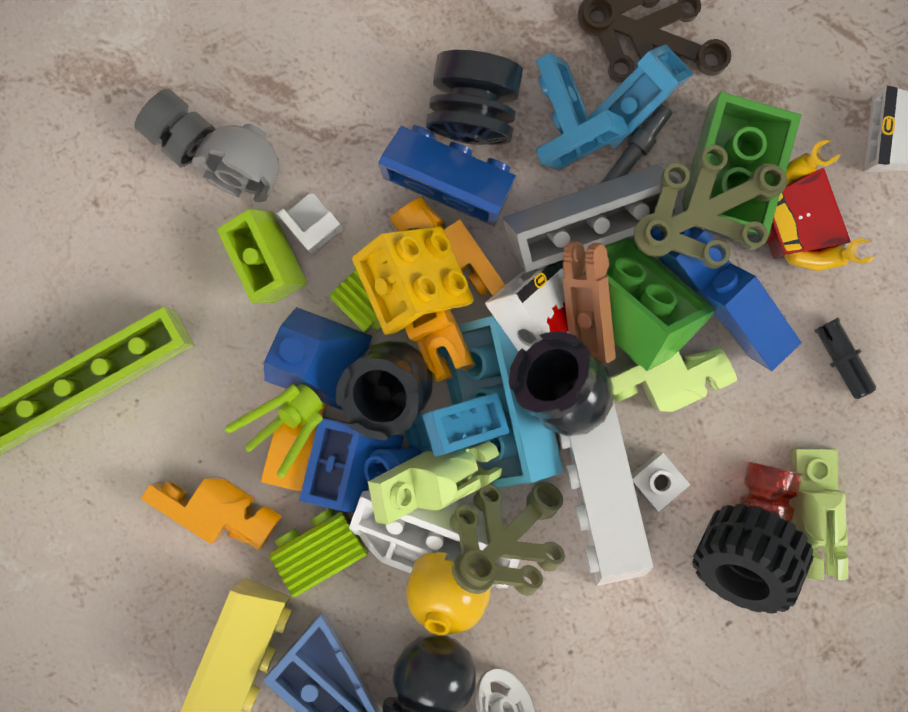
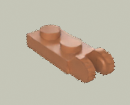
[562,241,616,363]

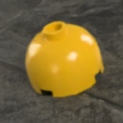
[405,552,492,635]

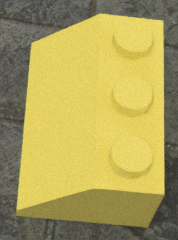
[180,577,293,712]

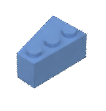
[263,610,381,712]

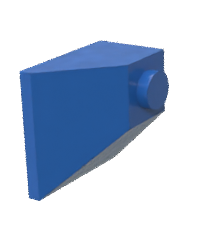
[264,307,372,410]

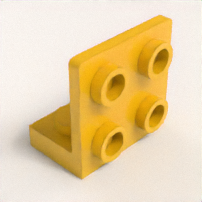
[352,227,474,335]

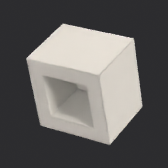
[631,451,690,512]

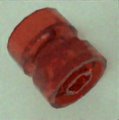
[739,462,803,522]

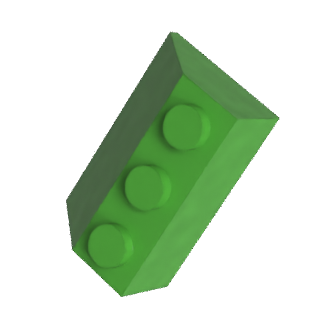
[682,91,802,236]
[583,237,716,371]

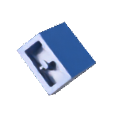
[299,417,404,513]

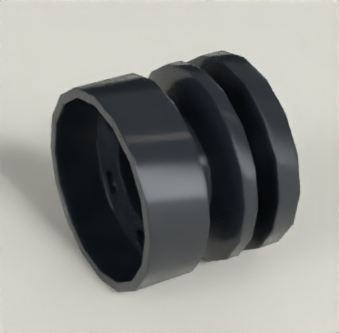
[426,49,523,145]

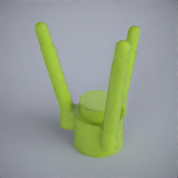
[225,384,323,478]

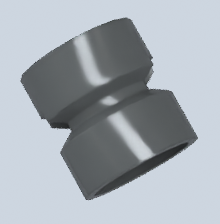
[134,88,215,168]

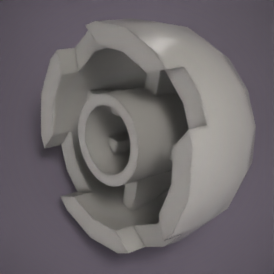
[192,124,279,202]

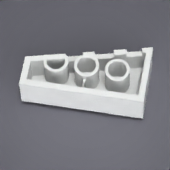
[558,401,654,586]

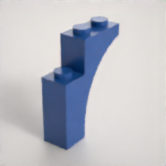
[650,227,802,371]

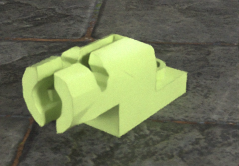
[610,346,737,412]
[368,441,502,525]
[792,449,848,580]

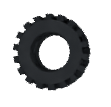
[692,504,814,614]

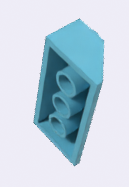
[440,315,564,488]

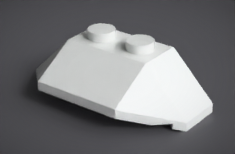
[349,490,520,589]

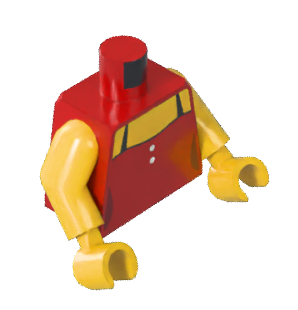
[747,139,875,271]

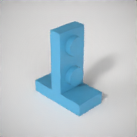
[589,44,694,149]
[536,52,629,171]
[404,392,510,457]

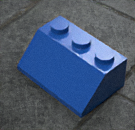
[378,125,516,227]

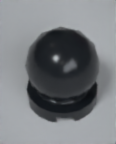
[508,331,614,436]
[336,341,433,440]
[382,634,476,712]

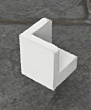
[277,193,344,255]

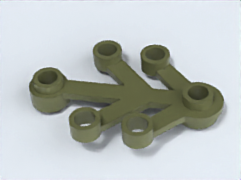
[634,145,787,269]
[450,482,565,596]

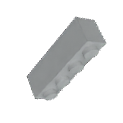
[502,164,683,273]

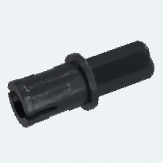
[814,318,876,399]

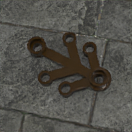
[578,0,731,82]

